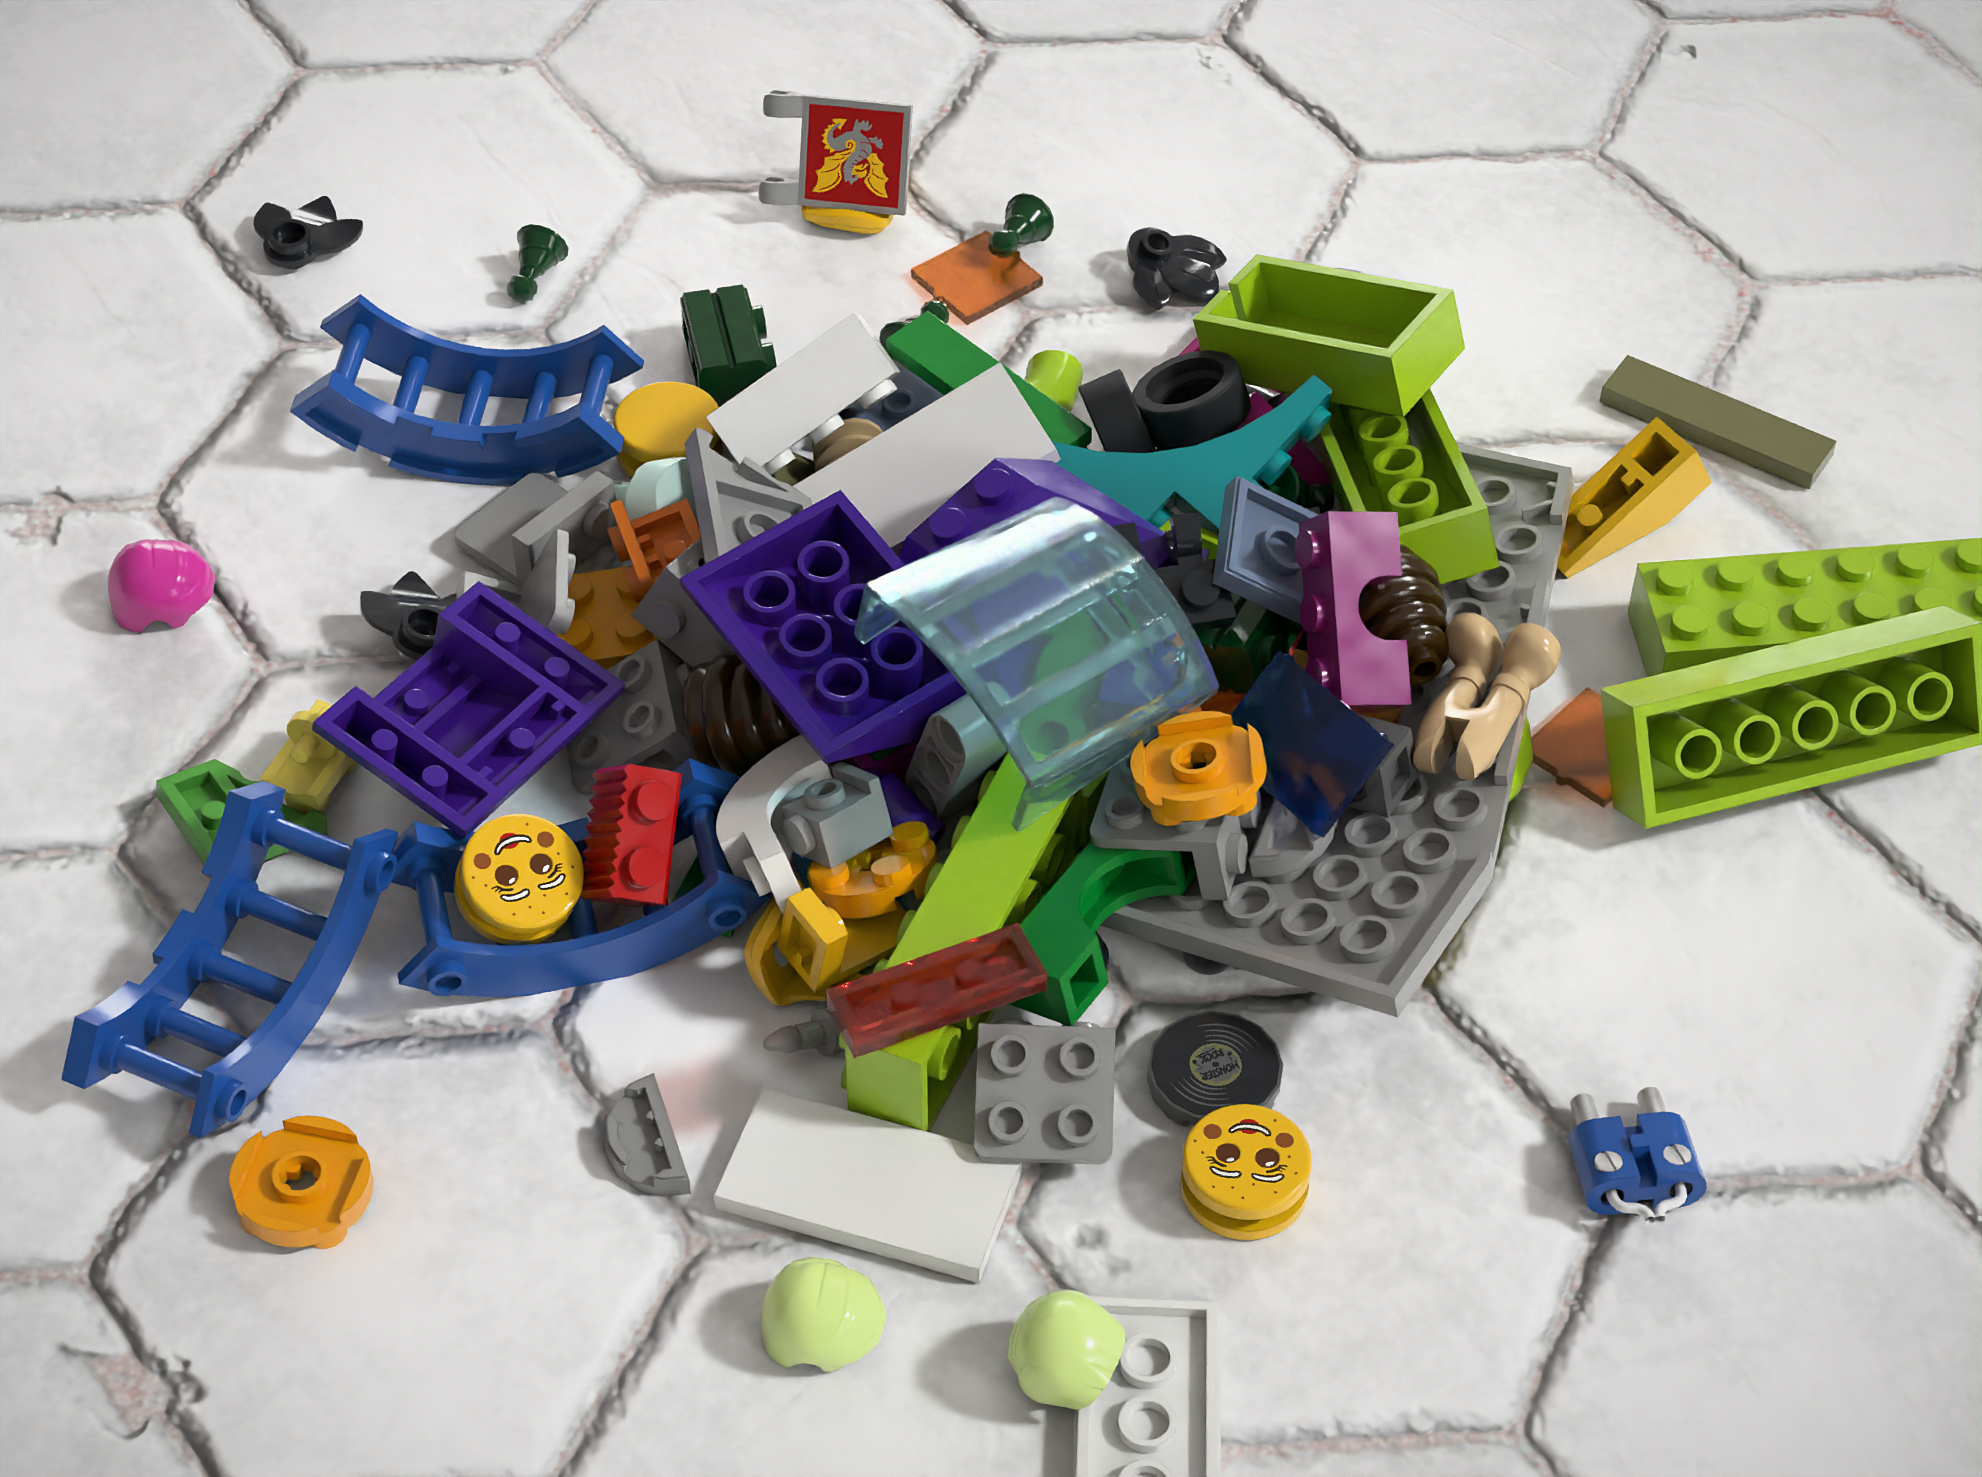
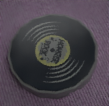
[1147,1011,1283,1126]

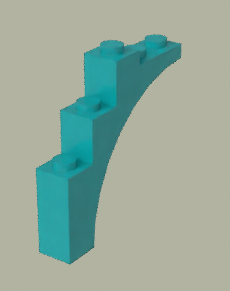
[1051,375,1332,535]

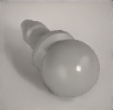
[763,1003,864,1055]

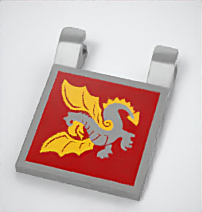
[759,89,913,216]

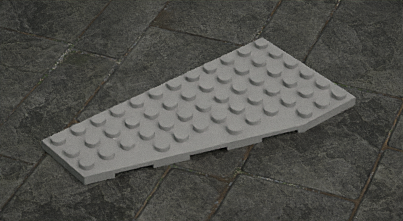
[1065,443,1574,1018]

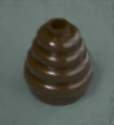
[1358,544,1449,685]
[682,651,801,778]

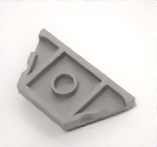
[685,428,812,563]

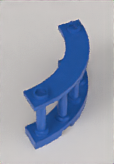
[290,294,644,485]
[391,758,771,997]
[61,781,399,1138]

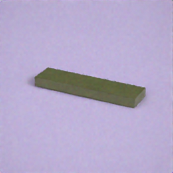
[1599,355,1837,489]

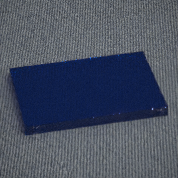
[1231,650,1395,838]

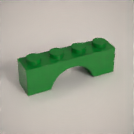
[993,841,1197,1026]

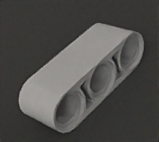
[903,684,1017,821]

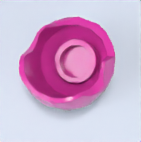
[107,539,215,633]

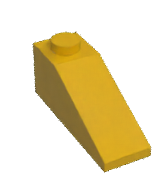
[1557,416,1712,578]

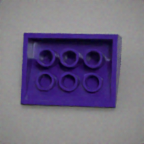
[679,490,988,764]

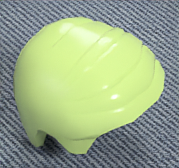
[761,1257,887,1372]
[1008,1290,1125,1410]

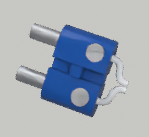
[1568,1087,1707,1224]

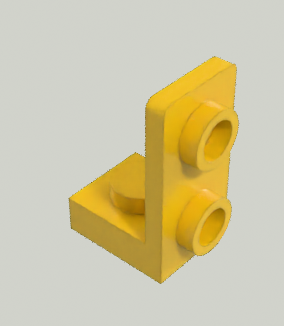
[777,887,907,993]

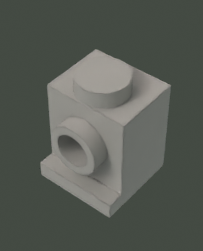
[782,761,894,869]

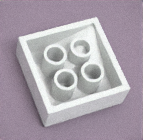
[706,312,901,475]

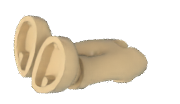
[1413,612,1561,781]

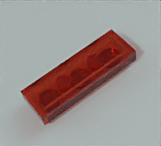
[826,923,1047,1058]

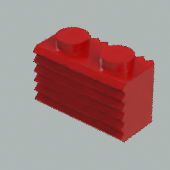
[580,764,682,907]

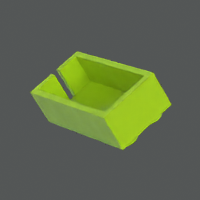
[1193,254,1465,417]

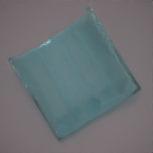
[854,496,1219,832]

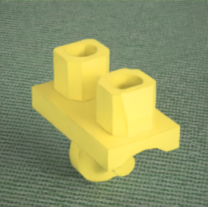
[260,699,358,815]

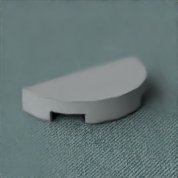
[1249,771,1335,877]
[603,1073,691,1197]

